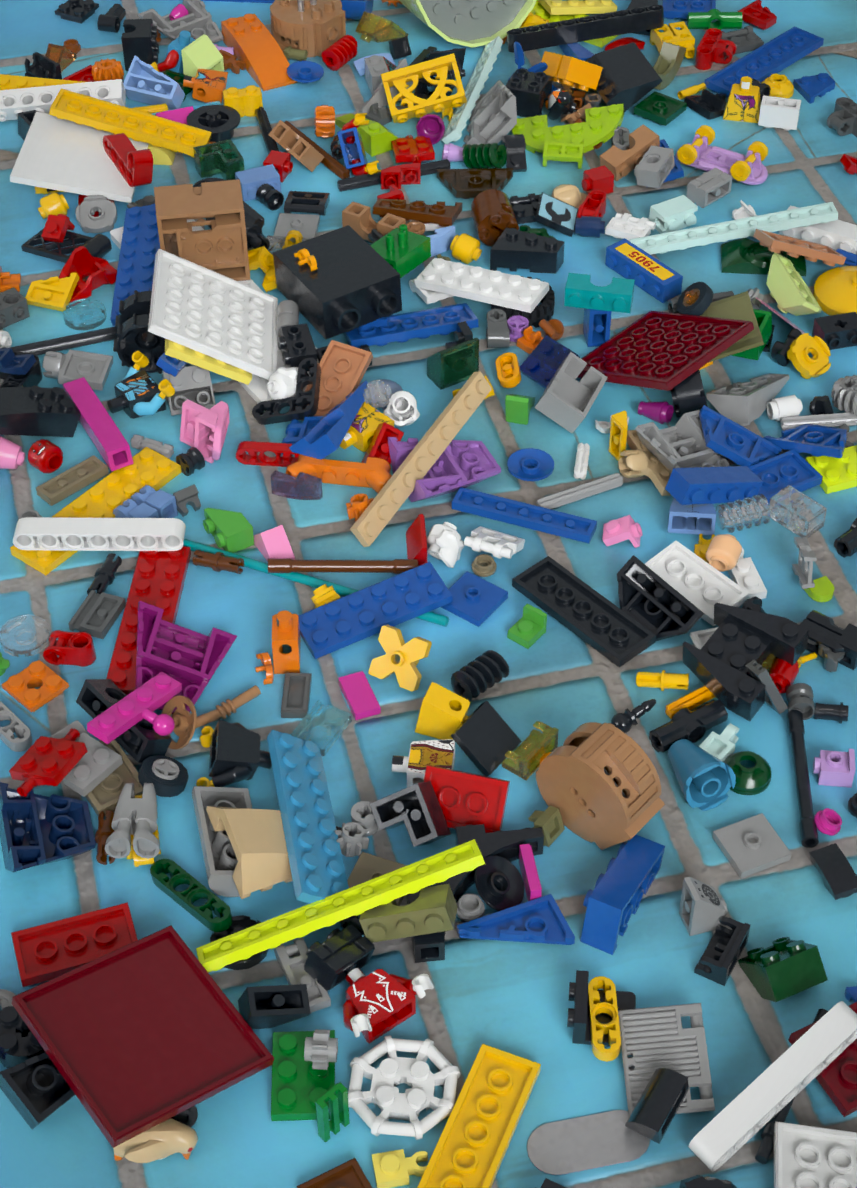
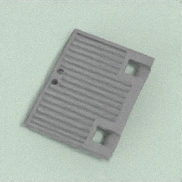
[618,1003,715,1117]

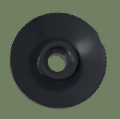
[474,856,524,911]

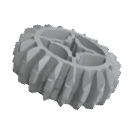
[831,375,857,415]

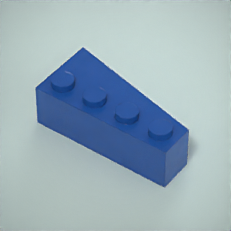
[580,835,665,955]

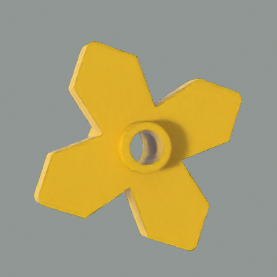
[368,625,432,692]

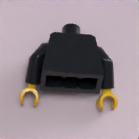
[196,720,272,787]

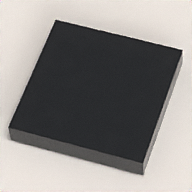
[451,701,522,776]

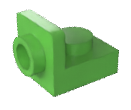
[507,604,547,649]

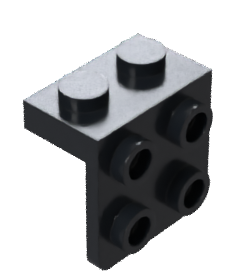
[567,970,636,1047]

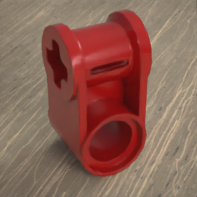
[577,190,606,219]
[43,630,96,667]

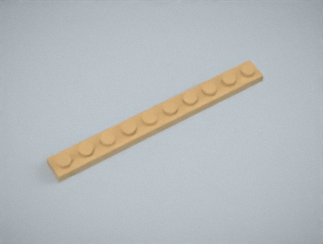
[350,371,492,547]

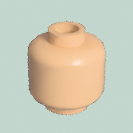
[706,534,742,572]

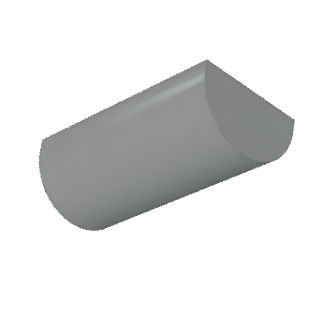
[192,786,252,897]

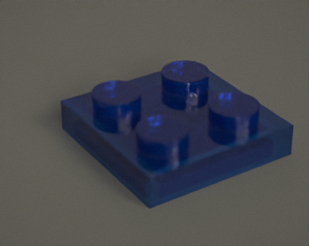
[520,335,580,389]

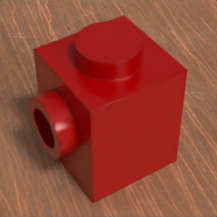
[263,150,293,183]
[581,165,614,194]

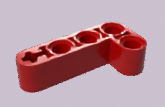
[103,133,153,187]

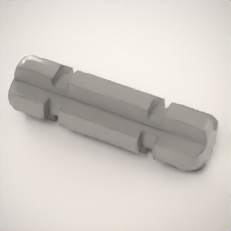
[130,434,174,459]

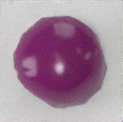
[416,114,445,145]

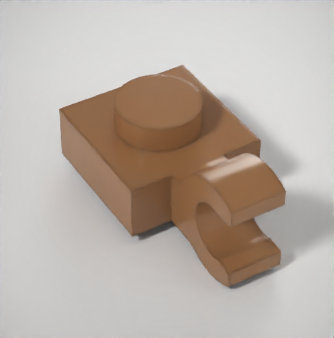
[561,103,592,124]

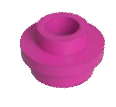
[814,808,842,836]

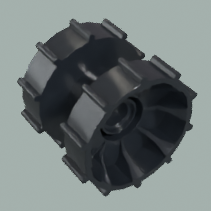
[113,290,165,374]

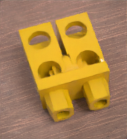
[650,21,695,59]

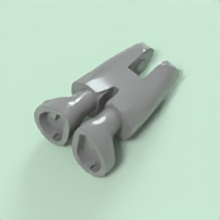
[105,783,160,859]

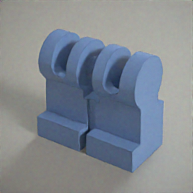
[113,485,178,518]

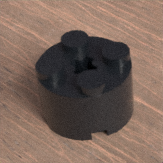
[671,369,708,418]
[0,1006,45,1068]

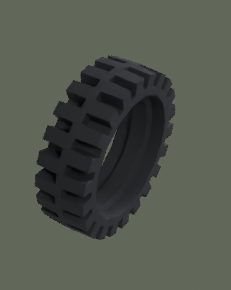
[491,276,555,328]

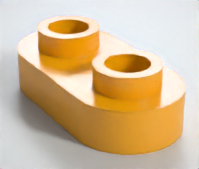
[495,352,521,388]

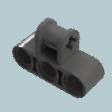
[826,97,857,137]

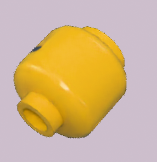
[37,192,69,219]
[450,233,482,264]

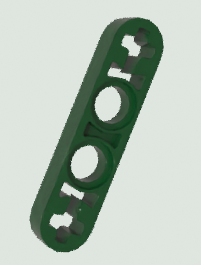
[150,859,233,932]

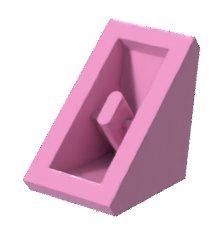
[254,525,295,562]

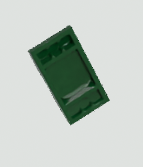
[721,238,806,276]

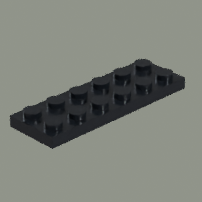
[512,556,656,667]

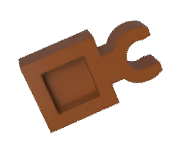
[219,49,245,74]

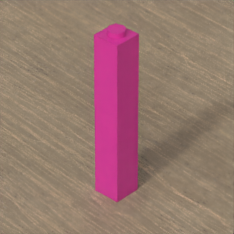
[63,377,134,472]

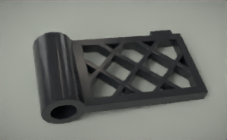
[21,228,112,263]

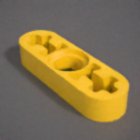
[588,976,621,1062]

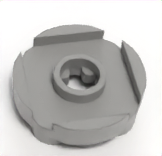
[75,195,117,233]

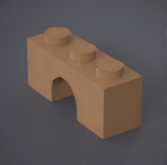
[268,120,324,172]
[600,124,660,182]
[342,202,406,243]

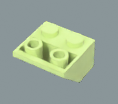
[181,34,224,77]

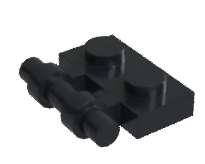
[509,193,541,224]

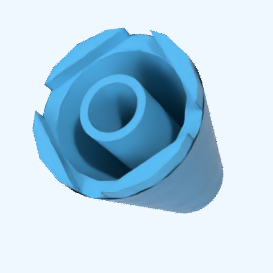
[668,739,736,811]

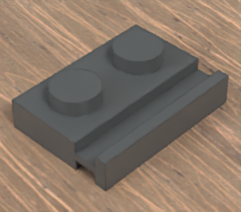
[69,590,126,639]

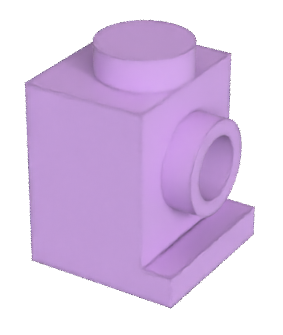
[813,749,855,788]

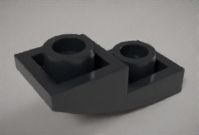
[809,843,857,900]

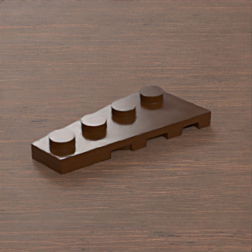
[373,199,462,227]

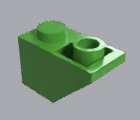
[203,508,254,553]

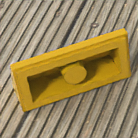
[609,411,628,461]

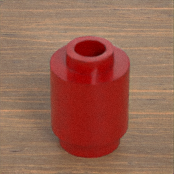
[769,658,799,693]

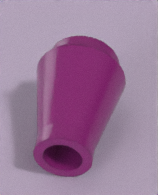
[638,401,674,424]

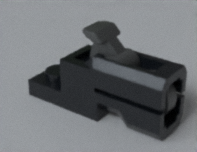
[800,610,857,672]

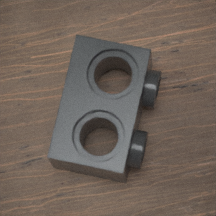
[0,288,30,329]

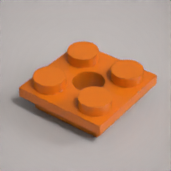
[1,660,69,712]

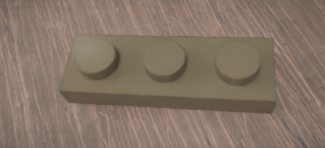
[36,455,109,506]

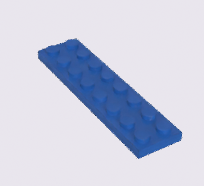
[704,26,824,98]
[110,204,160,326]

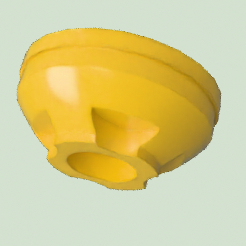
[761,73,794,98]

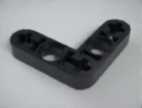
[252,358,321,425]

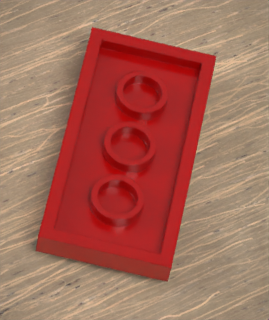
[11,902,138,987]

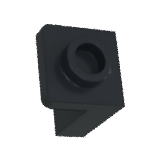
[445,321,473,359]

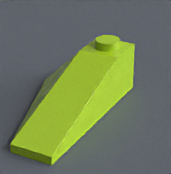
[335,113,399,157]

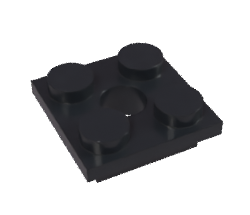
[55,0,99,24]

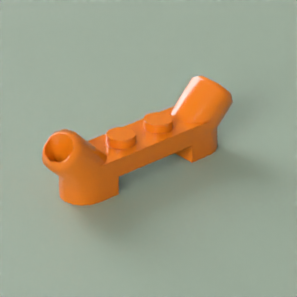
[286,454,392,493]

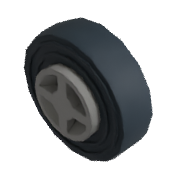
[138,755,189,797]

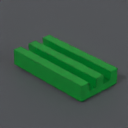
[315,1082,350,1143]

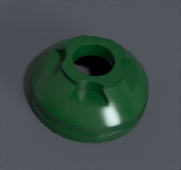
[724,751,771,795]

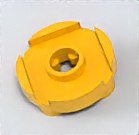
[787,333,831,379]

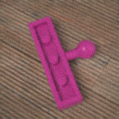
[87,672,182,744]

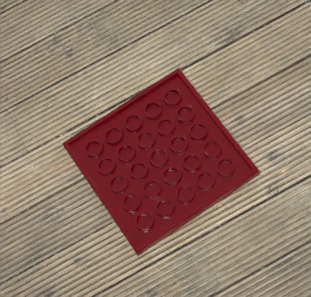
[577,311,754,391]

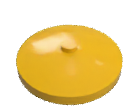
[813,266,857,316]

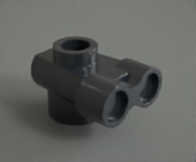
[771,329,802,366]

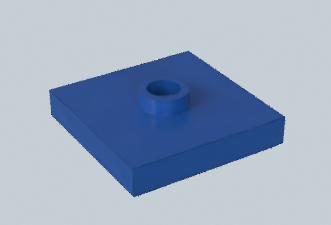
[441,571,508,627]

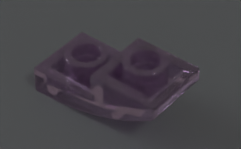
[271,470,323,500]

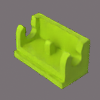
[543,142,584,169]

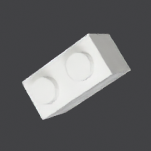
[758,95,801,130]

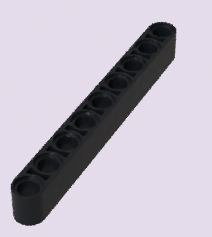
[507,5,664,53]

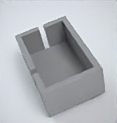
[535,352,608,433]

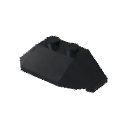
[617,555,704,641]

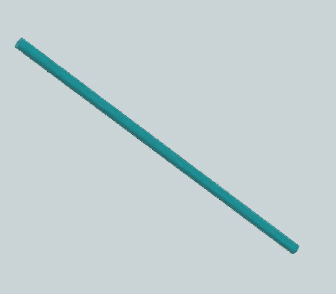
[183,539,449,627]

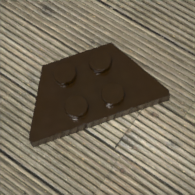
[437,168,513,199]

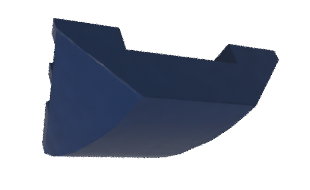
[0,782,96,872]

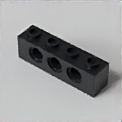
[76,679,172,763]

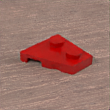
[738,0,777,30]

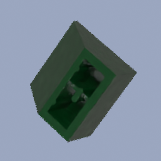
[738,937,828,1002]

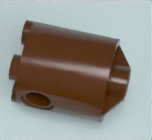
[471,189,519,247]

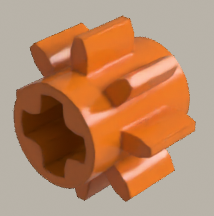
[346,494,374,522]

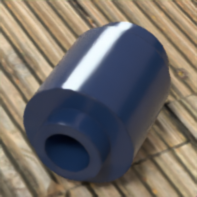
[575,216,605,238]

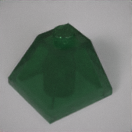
[427,338,479,390]

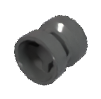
[786,683,815,720]

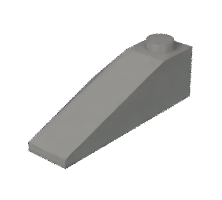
[706,373,789,426]

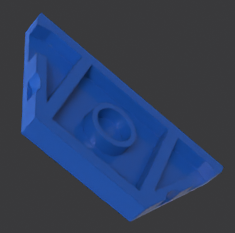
[699,405,782,467]
[763,424,847,458]

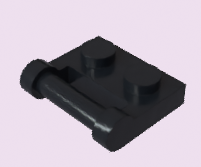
[284,191,330,216]

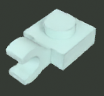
[699,723,740,762]

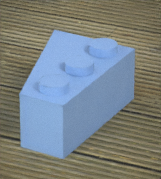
[123,56,185,110]

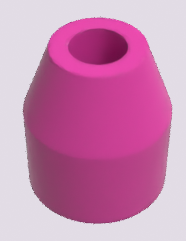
[169,4,188,21]

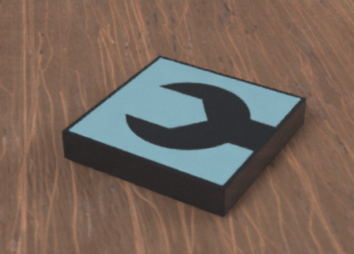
[535,192,578,237]

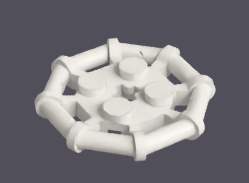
[348,1035,461,1140]

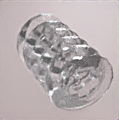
[716,494,770,533]

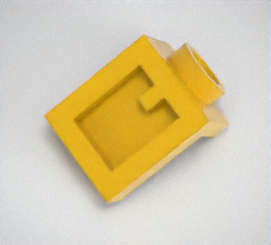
[248,246,274,274]

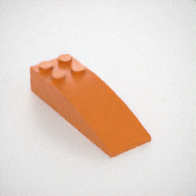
[221,14,297,91]

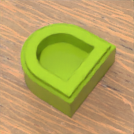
[804,576,835,602]

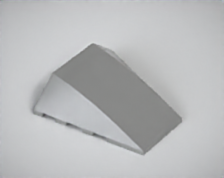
[138,0,223,43]
[462,80,517,148]
[635,410,730,472]

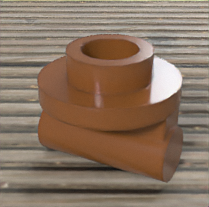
[539,319,564,341]

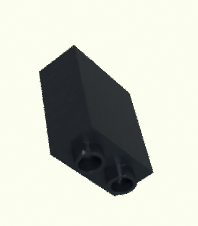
[273,225,402,339]

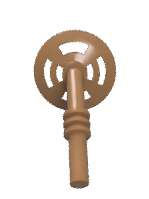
[161,685,261,750]

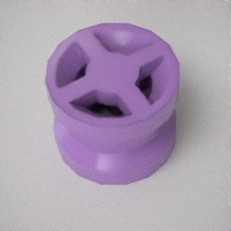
[507,315,529,342]

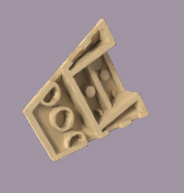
[206,806,293,899]

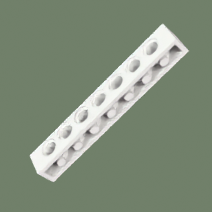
[0,79,126,122]

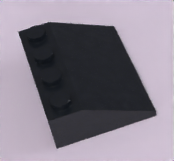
[586,42,662,112]

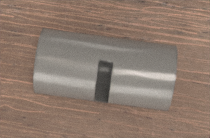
[276,300,299,337]

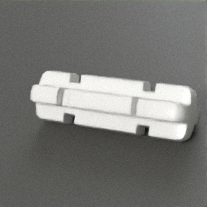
[574,443,590,480]

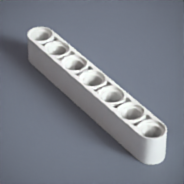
[13,517,186,551]
[688,1001,857,1172]

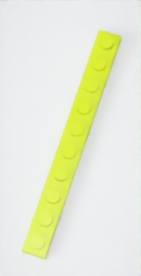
[196,839,485,973]

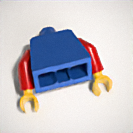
[337,113,381,176]

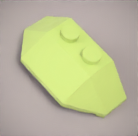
[766,253,822,316]

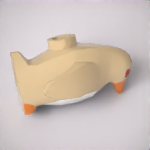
[113,1118,198,1163]

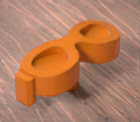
[255,652,274,685]

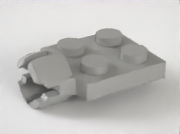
[42,349,113,390]

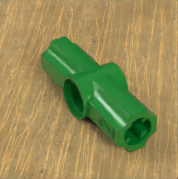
[687,9,743,30]

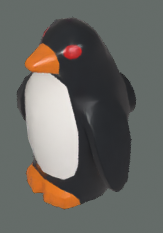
[545,84,577,120]

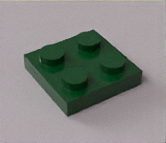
[634,91,687,126]

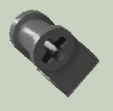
[486,309,510,348]

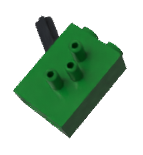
[368,224,431,278]

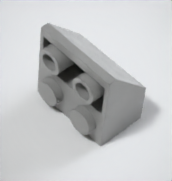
[162,365,216,416]

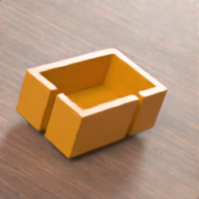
[541,51,603,92]

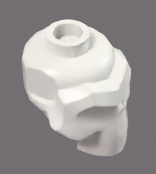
[267,367,298,400]
[383,391,420,427]
[427,522,465,568]

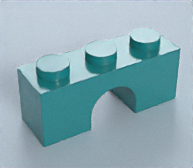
[564,273,635,313]

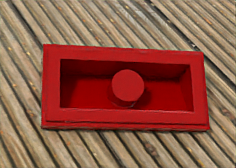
[361,422,404,464]
[406,514,427,566]

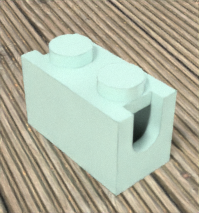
[649,195,698,234]

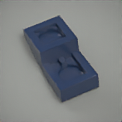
[0,348,36,375]

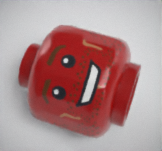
[28,439,63,474]

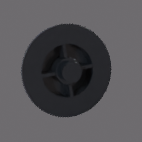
[187,105,240,144]

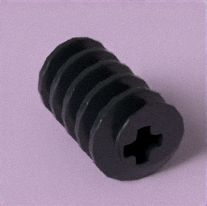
[451,650,510,702]

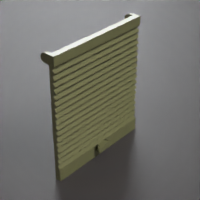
[679,291,764,363]

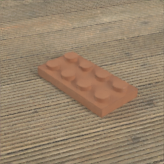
[753,229,846,267]
[302,340,373,421]

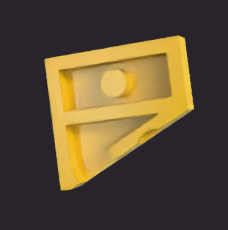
[25,272,80,312]

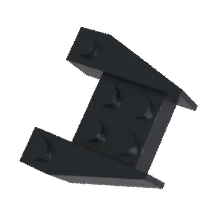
[683,603,809,721]

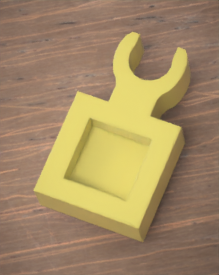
[372,1149,428,1188]

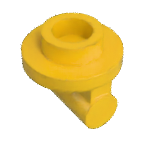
[311,584,340,608]

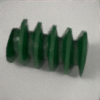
[463,143,507,169]

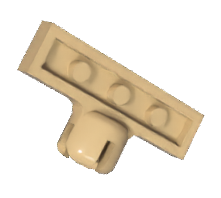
[618,430,672,496]

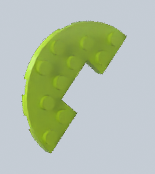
[511,104,624,153]

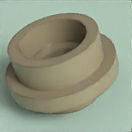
[472,554,497,577]

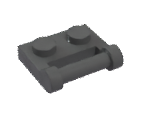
[722,25,764,54]

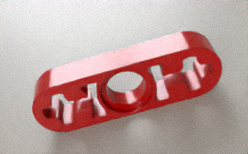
[236,441,300,467]

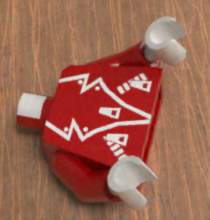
[343,968,434,1044]

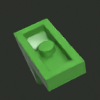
[505,394,535,425]

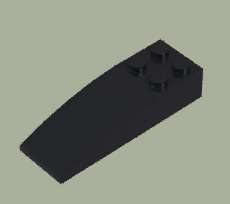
[0,386,81,437]

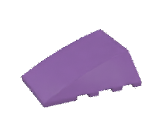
[388,437,501,502]

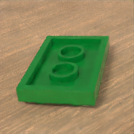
[271,1030,335,1121]

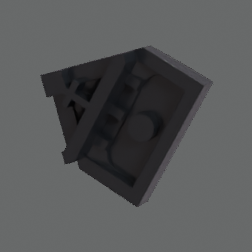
[684,89,726,120]

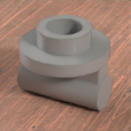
[747,288,764,310]

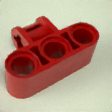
[695,28,737,70]

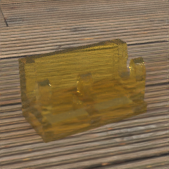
[502,721,559,780]

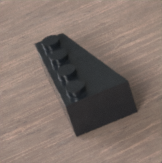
[0,1052,75,1129]

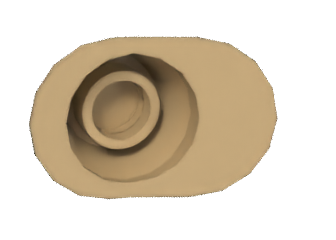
[551,184,588,210]

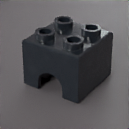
[121,19,159,71]
[505,68,552,117]

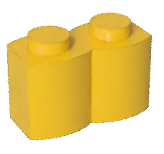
[223,85,263,118]

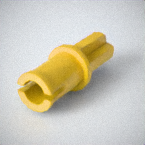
[636,670,689,691]

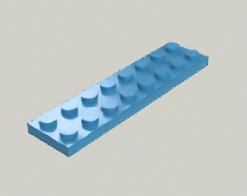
[267,730,349,904]

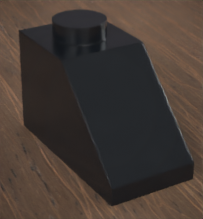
[238,984,311,1029]

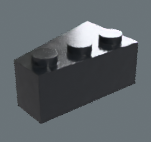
[490,227,565,274]

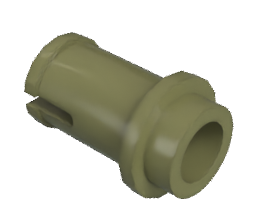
[284,46,308,61]

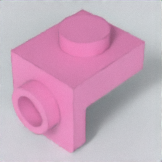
[603,515,643,548]

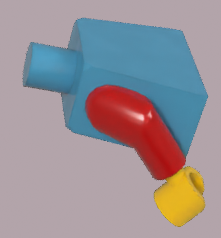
[150,30,196,74]

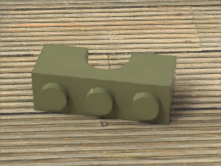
[359,884,458,943]

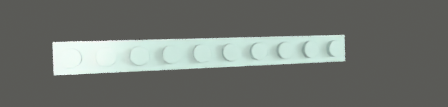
[441,36,503,144]
[629,202,838,255]

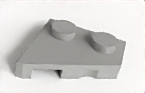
[63,732,123,797]

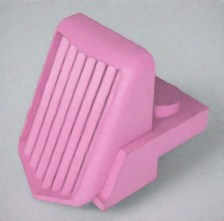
[180,399,230,464]

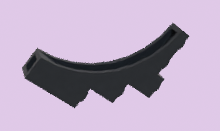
[407,824,544,963]

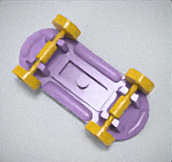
[675,125,768,185]

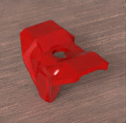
[59,246,117,306]

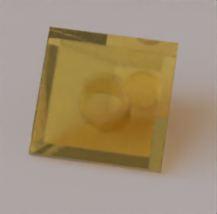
[356,11,409,43]

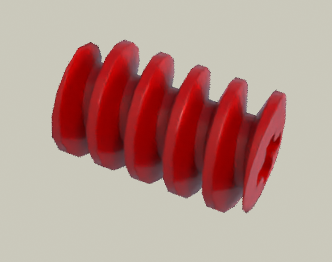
[321,35,358,71]

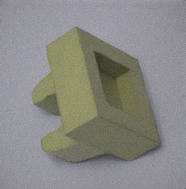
[528,806,565,847]

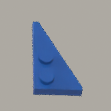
[457,894,575,945]

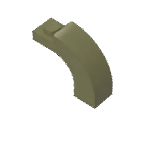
[653,42,686,90]

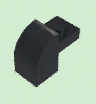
[501,134,527,172]

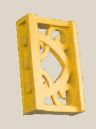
[381,53,467,123]

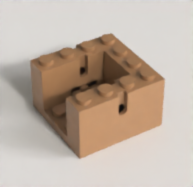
[154,179,250,281]

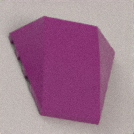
[135,601,237,714]

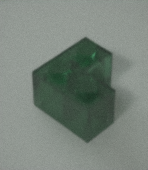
[193,139,244,181]

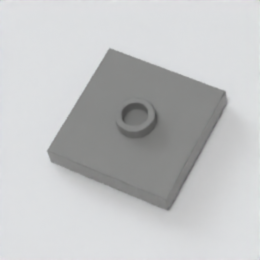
[273,213,320,243]
[712,813,792,879]

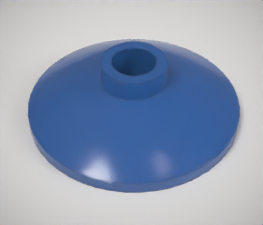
[287,61,324,83]
[507,448,554,481]

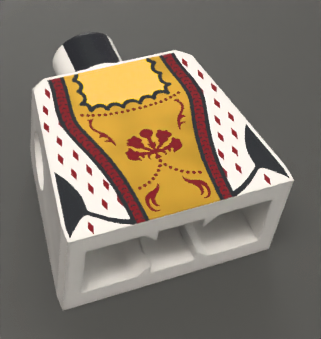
[392,739,455,787]

